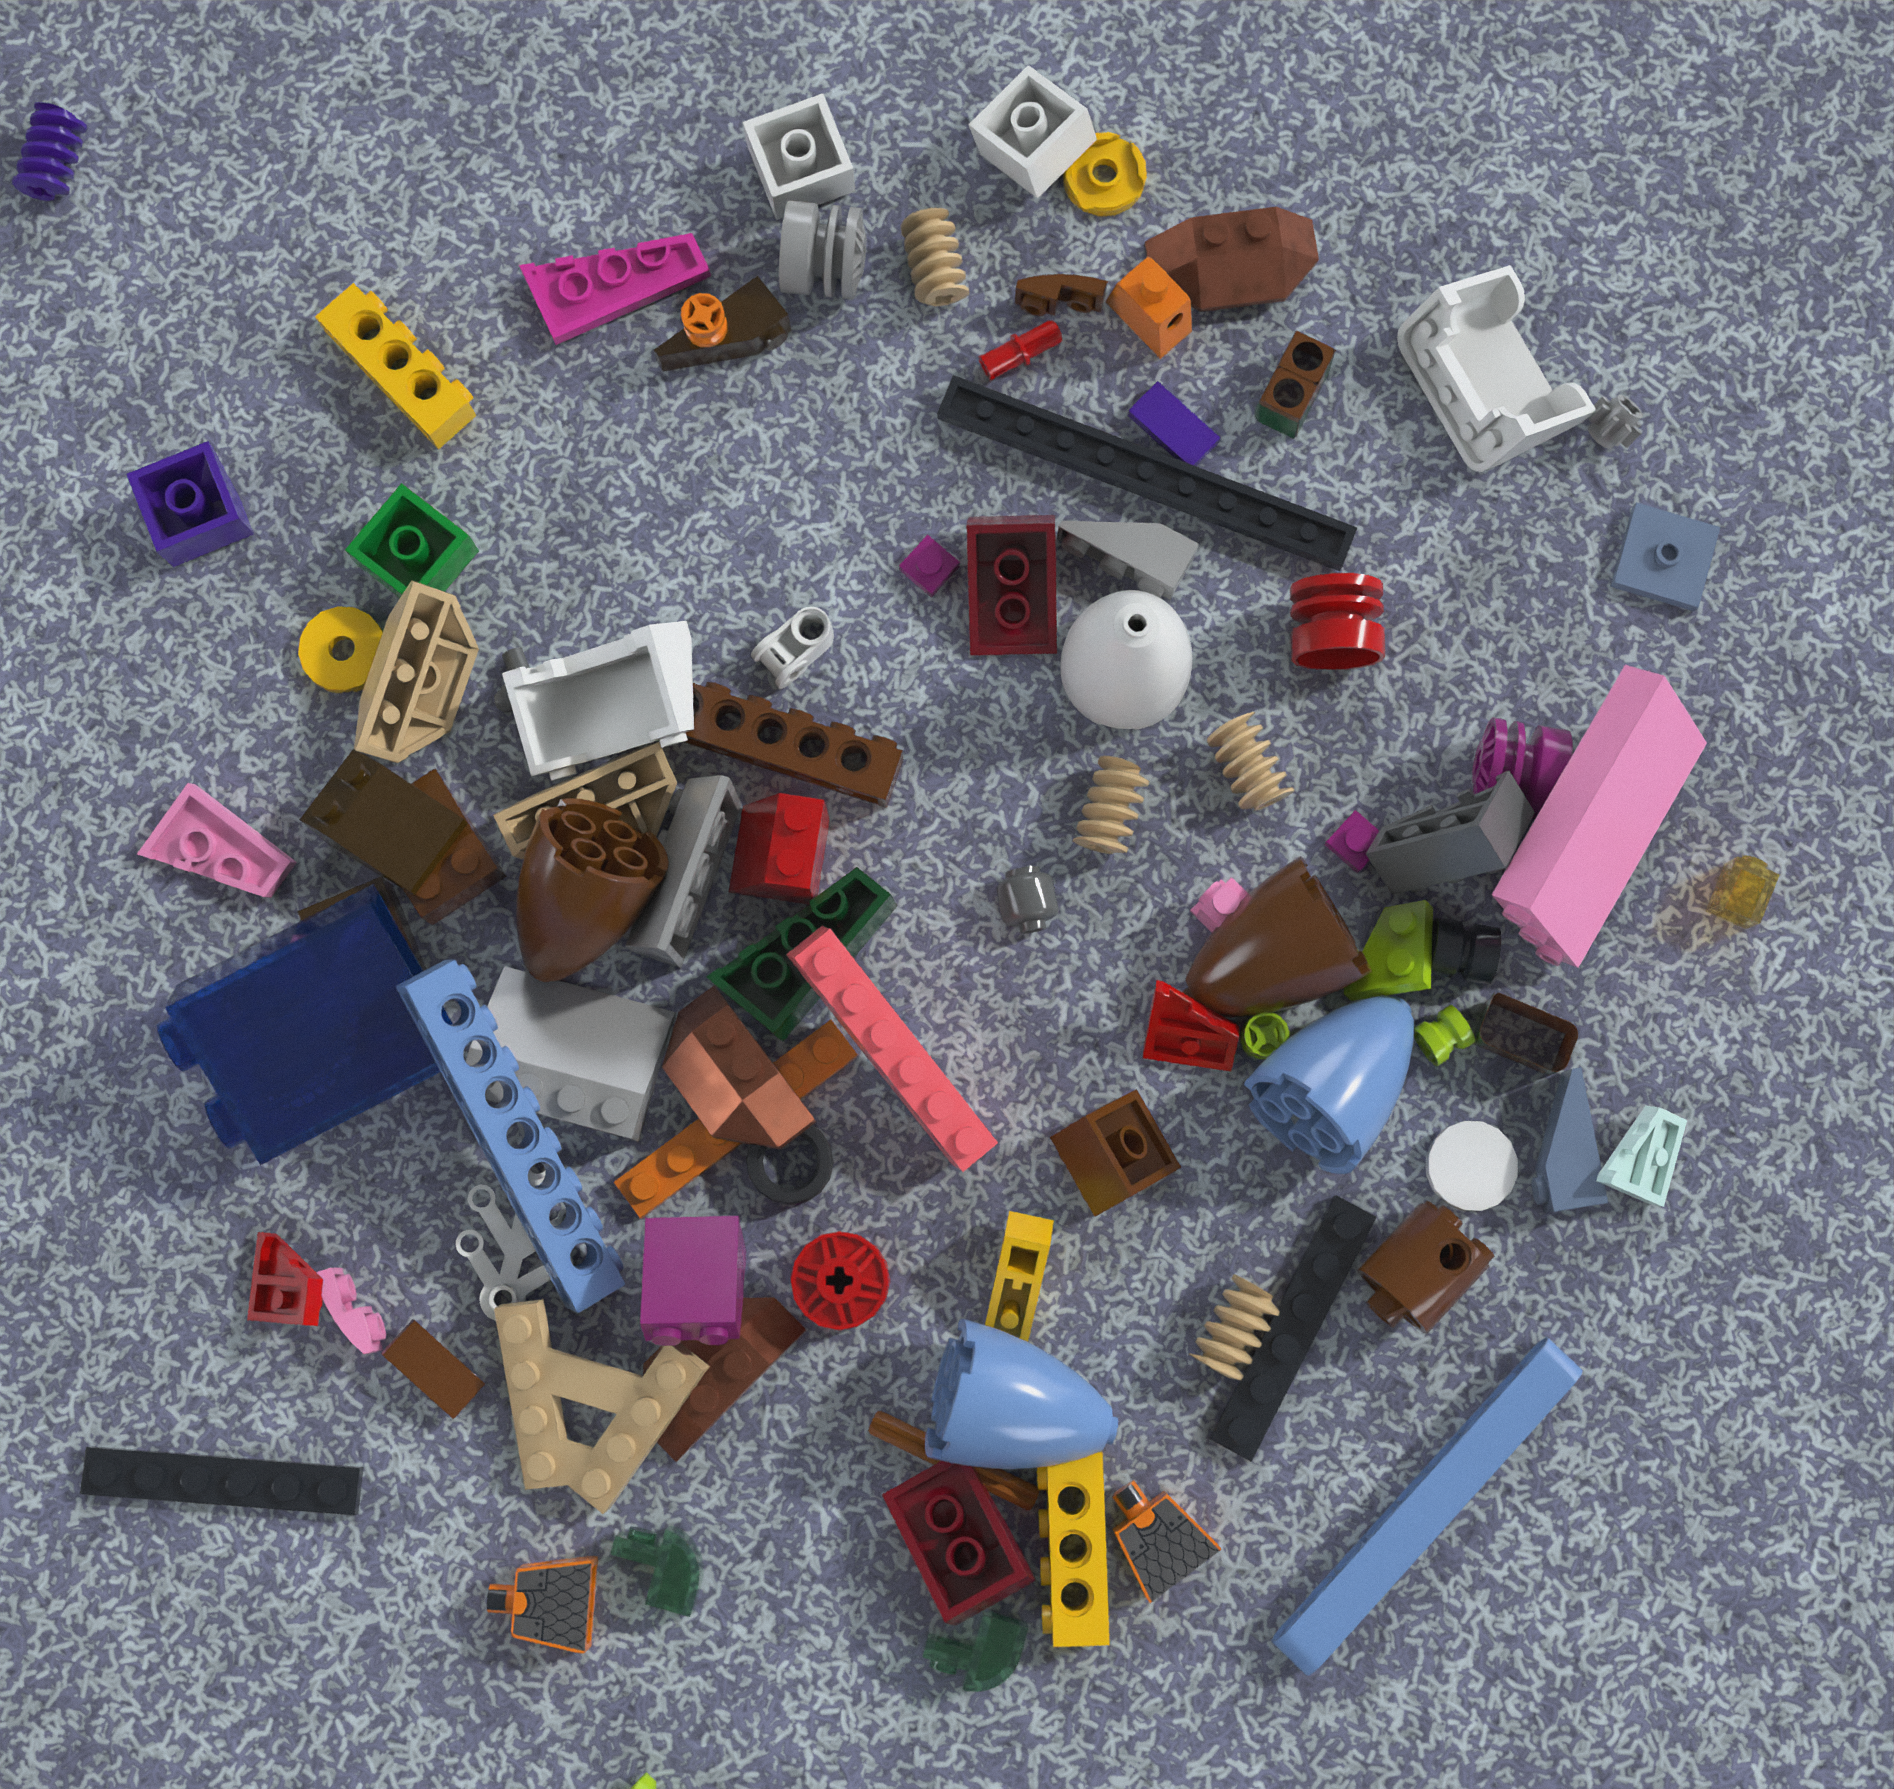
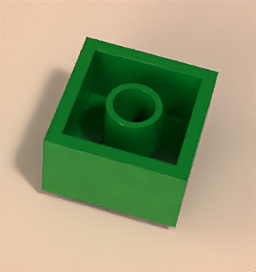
[345,483,479,598]

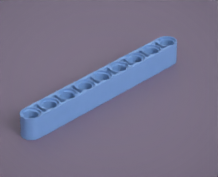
[1272,1337,1583,1676]

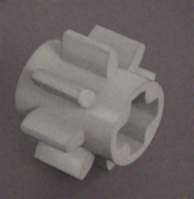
[1588,395,1643,449]

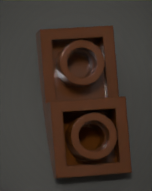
[1014,274,1108,316]
[381,1319,485,1419]

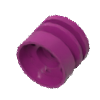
[1472,717,1573,819]

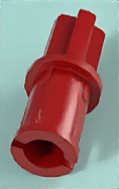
[978,320,1063,381]

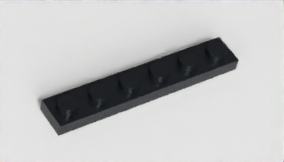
[1209,1195,1377,1462]
[80,1446,364,1515]

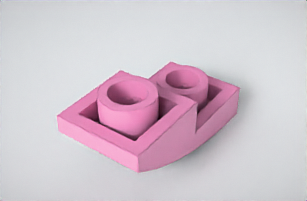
[316,1268,386,1354]

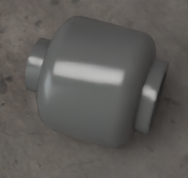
[997,866,1059,934]

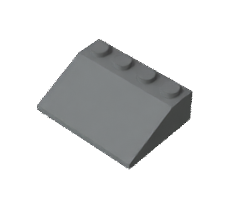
[623,775,742,969]
[466,966,676,1142]

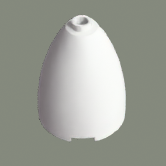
[1060,590,1193,730]

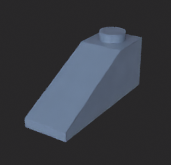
[1531,1067,1608,1213]

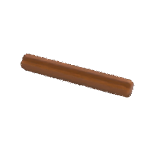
[868,1411,1040,1510]

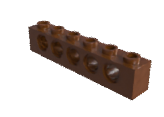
[683,682,904,808]

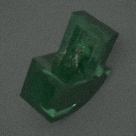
[610,1525,704,1617]
[922,1609,1029,1692]

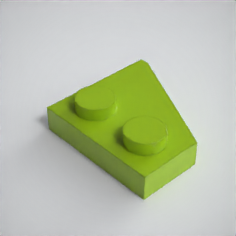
[1344,900,1433,1001]

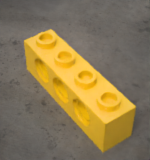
[315,283,476,450]
[1037,1451,1110,1647]

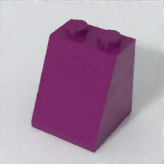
[640,1216,746,1346]

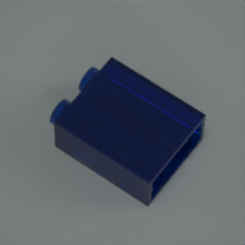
[157,884,454,1165]

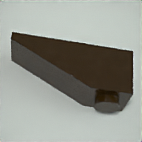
[654,276,791,372]

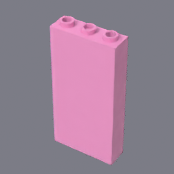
[1492,665,1707,968]

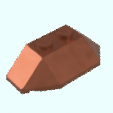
[1145,206,1319,312]
[662,985,817,1149]
[643,1297,807,1462]

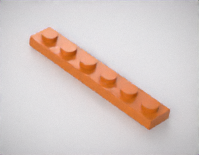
[614,1020,858,1219]

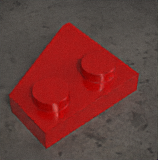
[1142,980,1239,1072]
[247,1232,323,1326]

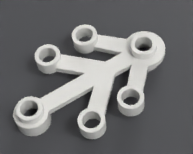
[456,1170,573,1321]

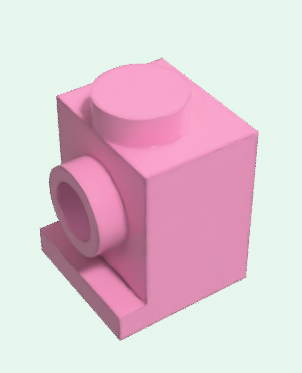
[1190,877,1248,932]

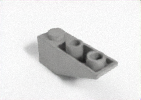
[1057,521,1199,600]

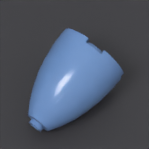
[1244,995,1414,1174]
[925,1319,1118,1469]

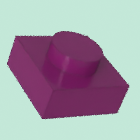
[899,534,960,598]
[1324,810,1379,873]

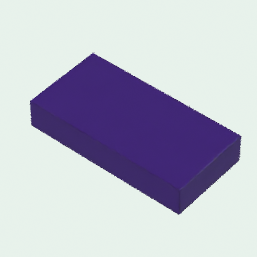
[1127,381,1220,466]

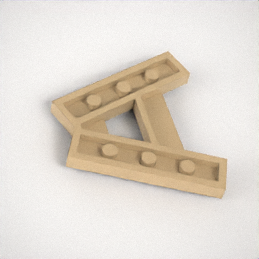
[494,1299,710,1514]

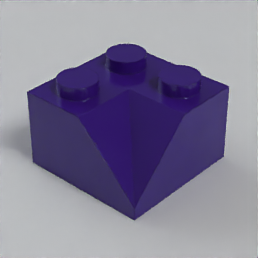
[126,441,254,567]

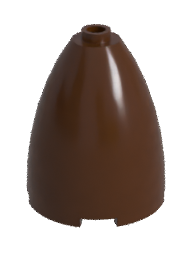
[516,798,669,982]
[1182,856,1372,1017]

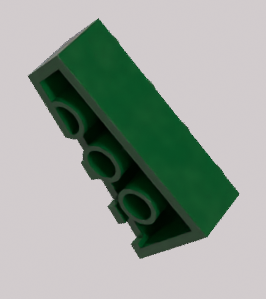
[707,867,897,1042]

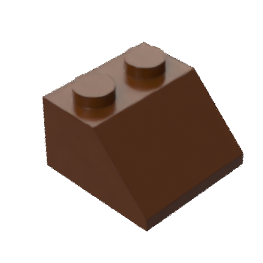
[1050,1089,1182,1217]

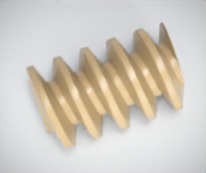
[901,208,969,306]
[1207,712,1295,811]
[1072,756,1150,854]
[1189,1274,1280,1380]

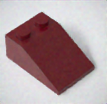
[966,515,1057,655]
[882,1461,1036,1626]

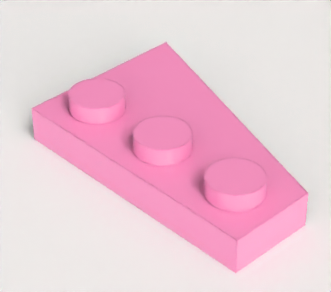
[137,783,297,898]

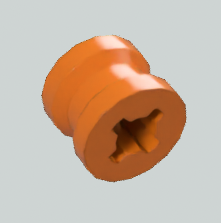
[681,293,727,348]

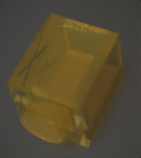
[1706,855,1780,929]

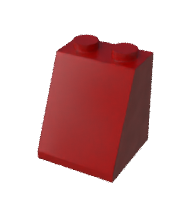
[728,793,830,905]

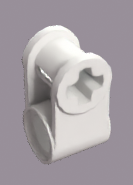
[751,607,834,689]

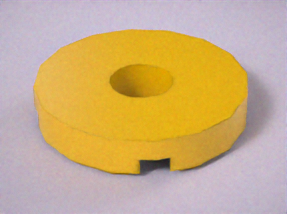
[1063,132,1147,216]
[298,606,383,694]

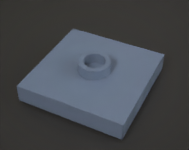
[1610,502,1720,611]

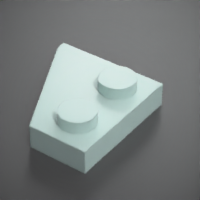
[1596,1105,1687,1207]

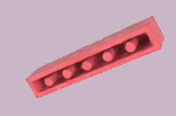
[786,926,998,1172]

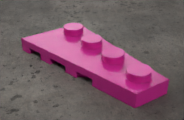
[519,233,711,345]

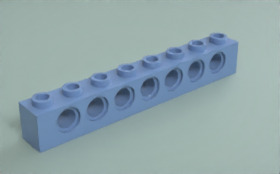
[396,960,626,1313]

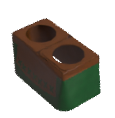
[1254,330,1336,439]
[1473,992,1578,1076]

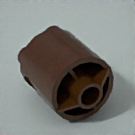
[1357,1200,1495,1334]

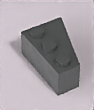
[1366,770,1535,895]

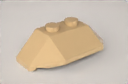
[354,580,479,763]
[493,741,677,859]

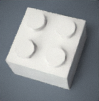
[968,65,1097,198]
[743,93,855,220]

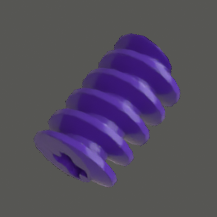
[12,102,87,201]

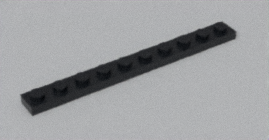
[937,375,1358,571]

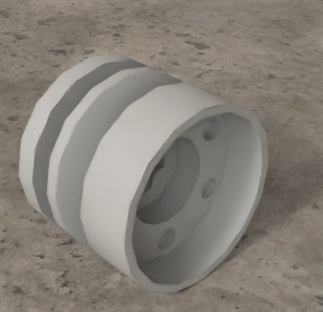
[779,200,867,300]

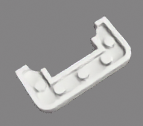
[1397,265,1596,472]
[502,621,694,781]

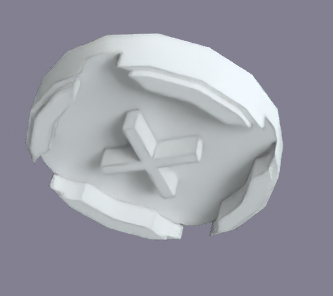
[1426,1121,1518,1211]

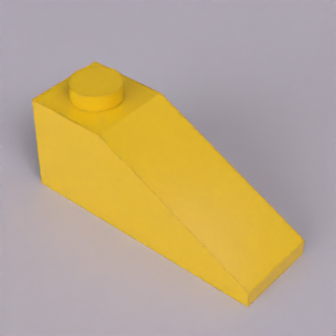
[985,1211,1054,1342]

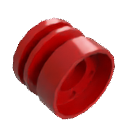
[1290,573,1385,670]
[791,1231,891,1330]

